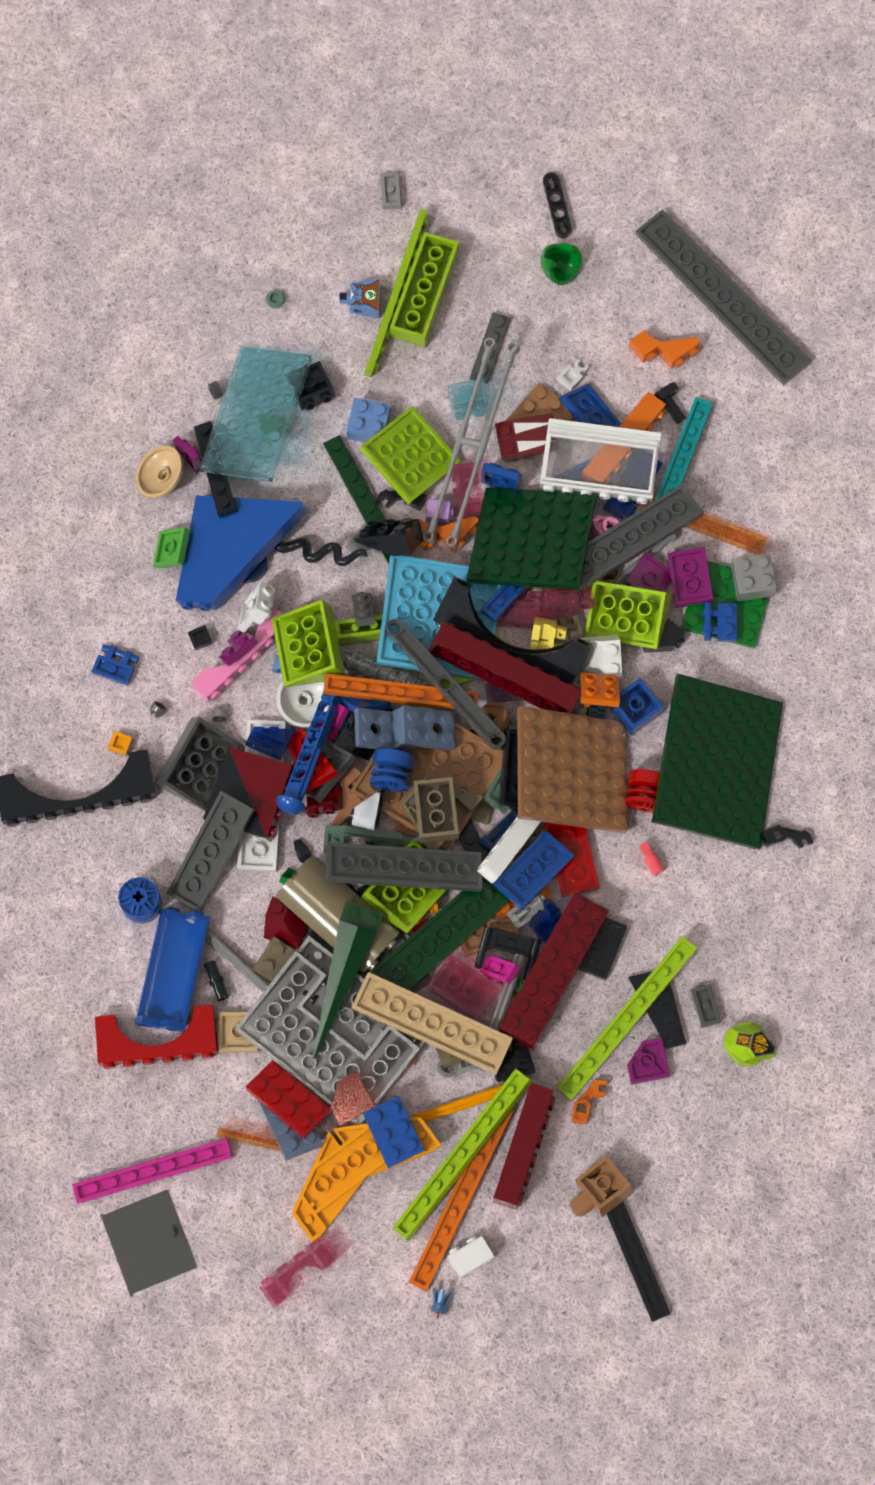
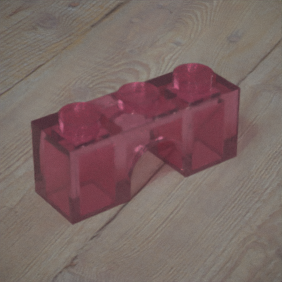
[451,463,481,519]

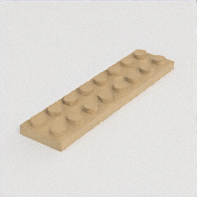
[351,972,513,1075]

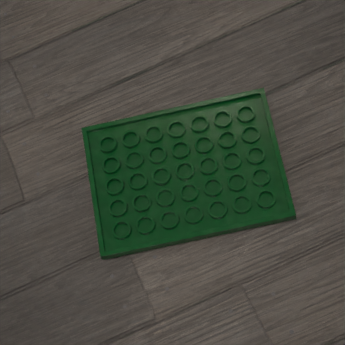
[652,673,783,850]

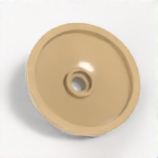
[135,446,183,499]

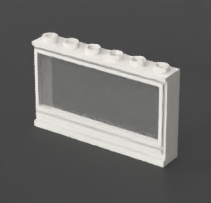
[540,418,661,504]

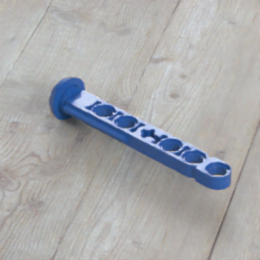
[276,693,342,815]

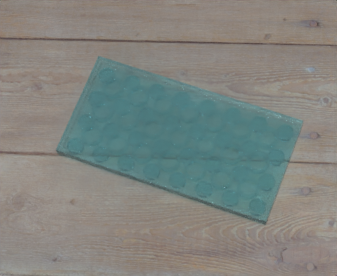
[200,346,312,482]

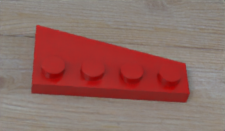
[285,727,339,794]

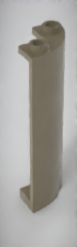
[276,855,400,974]

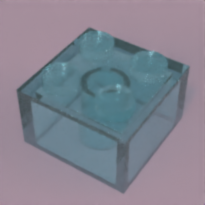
[447,379,488,420]

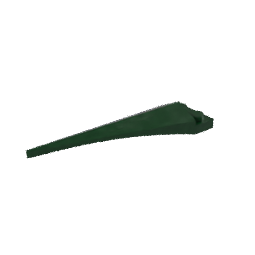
[313,901,384,1059]

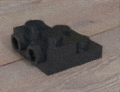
[286,361,335,410]

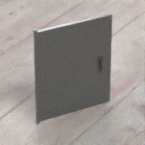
[100,1190,197,1297]

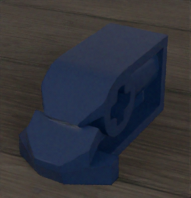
[477,808,518,854]

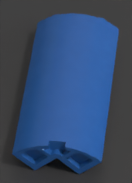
[135,907,210,1032]

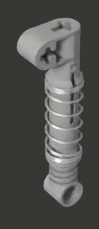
[339,644,434,687]

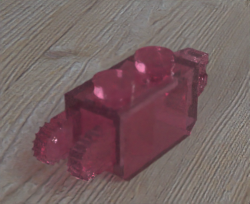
[527,589,594,616]

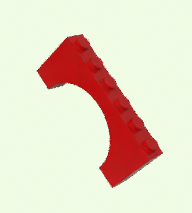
[95,1005,218,1069]

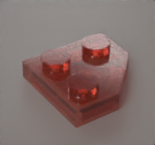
[331,1071,376,1126]

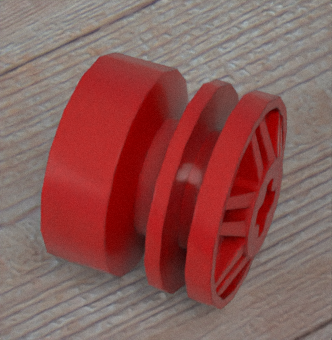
[625,769,660,813]

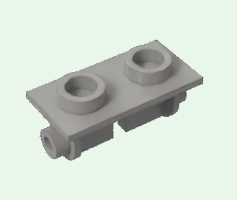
[506,893,549,929]

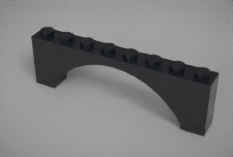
[433,576,592,684]
[0,749,156,827]

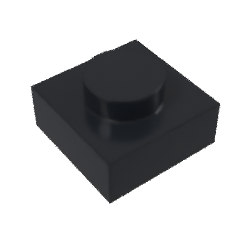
[188,625,213,651]

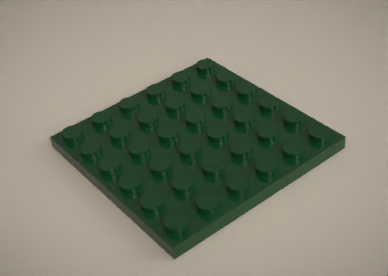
[466,488,597,590]

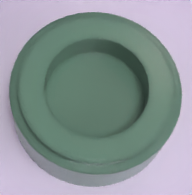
[266,290,285,309]

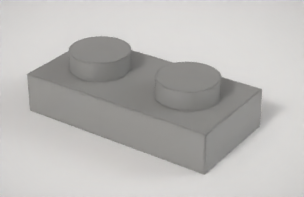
[380,172,401,209]

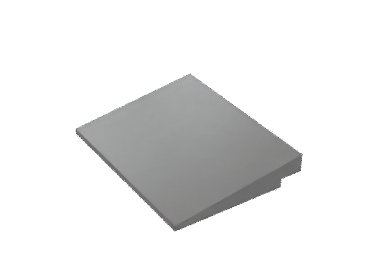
[235,936,426,1125]

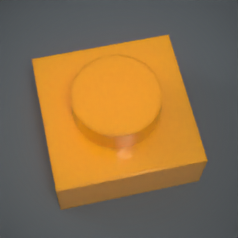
[108,731,133,756]

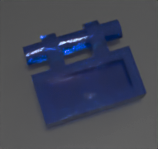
[529,899,562,944]

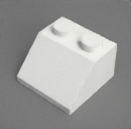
[581,635,622,677]

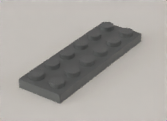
[166,791,256,911]

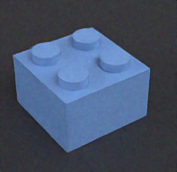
[346,398,391,442]

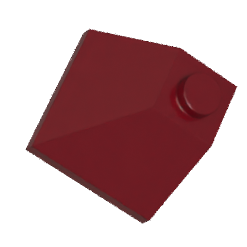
[264,897,309,949]

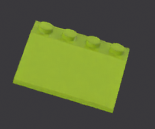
[584,580,672,649]
[271,600,345,687]
[361,839,446,933]

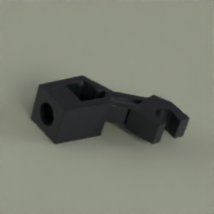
[376,489,427,511]
[761,825,814,849]

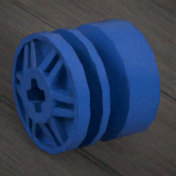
[369,749,415,792]
[118,877,162,924]

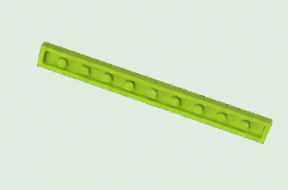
[364,208,428,377]
[557,936,698,1101]
[393,1069,532,1241]

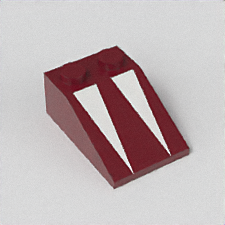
[495,414,560,462]

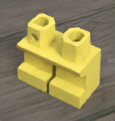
[530,616,567,650]

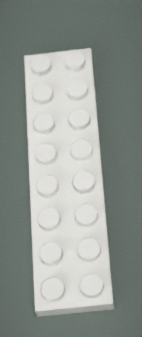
[237,720,286,872]

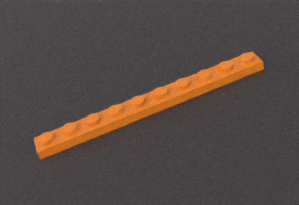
[409,1108,514,1292]

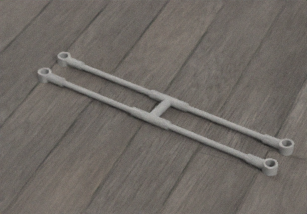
[423,338,520,548]

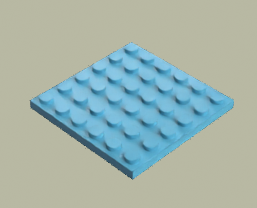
[376,555,501,681]

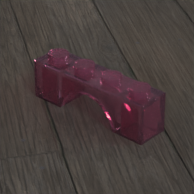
[259,1238,339,1309]

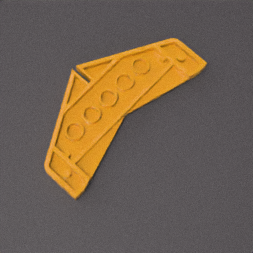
[293,1117,442,1242]

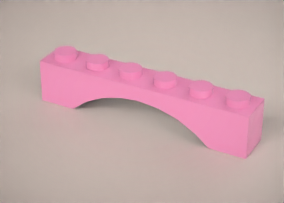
[191,605,282,702]

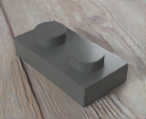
[691,984,721,1028]

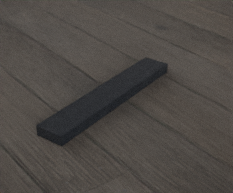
[607,1202,670,1322]

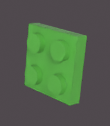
[153,527,190,568]

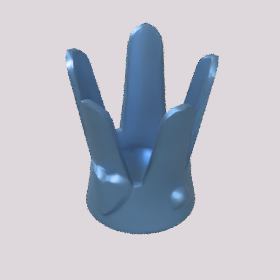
[431,1287,454,1319]

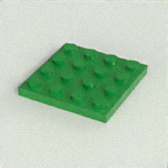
[681,561,768,649]

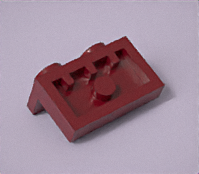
[302,785,343,818]

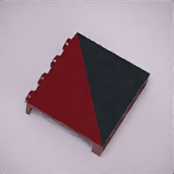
[203,747,294,842]

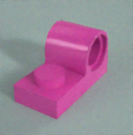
[479,955,520,985]

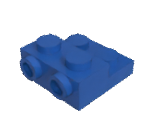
[482,463,522,491]

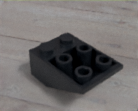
[354,517,424,556]

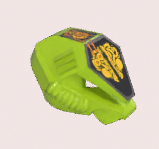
[723,1021,777,1067]

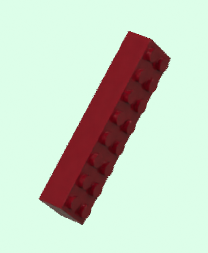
[428,622,581,714]
[499,892,609,1051]

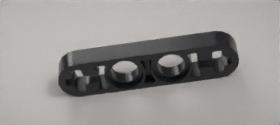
[543,172,571,239]

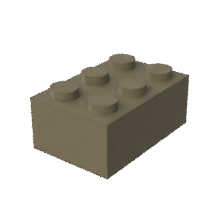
[413,777,459,843]

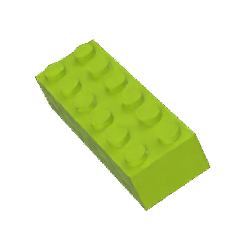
[390,232,459,347]

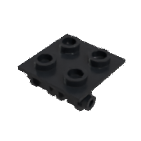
[494,1040,536,1083]

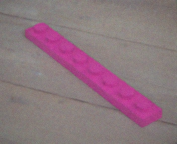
[72,1138,232,1204]

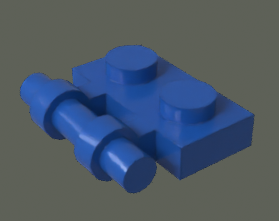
[702,602,737,642]
[91,644,139,686]

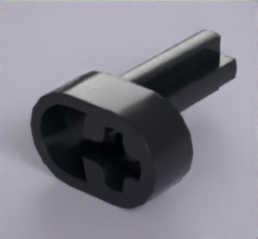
[654,381,686,424]

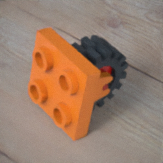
[579,672,620,719]

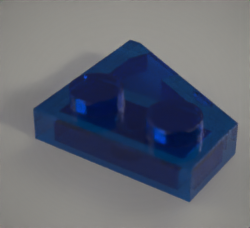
[246,726,296,761]

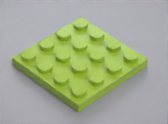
[359,406,461,505]

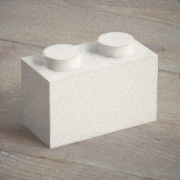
[447,1235,494,1279]

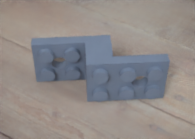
[354,706,455,752]

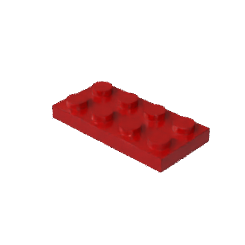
[544,822,600,897]
[246,1060,331,1139]

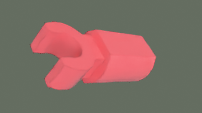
[639,842,664,877]

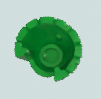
[540,243,582,285]

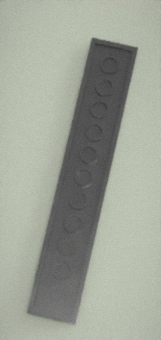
[635,209,812,386]

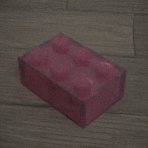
[428,954,499,1021]

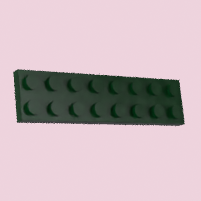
[370,876,511,991]

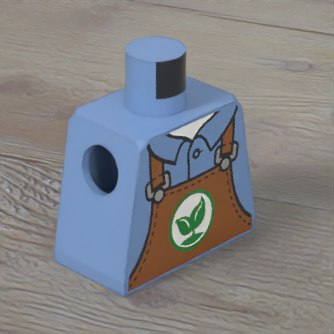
[339,279,381,318]

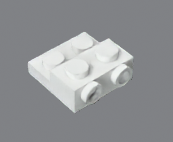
[238,581,275,632]

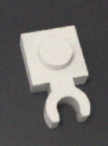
[556,359,588,391]

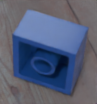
[609,678,664,735]

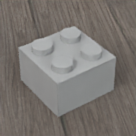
[730,553,777,602]

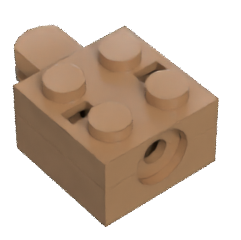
[570,1155,633,1217]

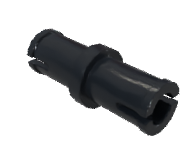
[204,961,229,1002]

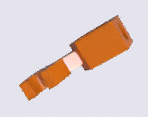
[572,1079,607,1125]

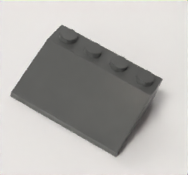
[154,717,245,811]

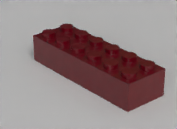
[493,1083,556,1210]

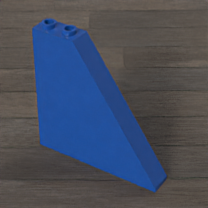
[176,495,308,611]

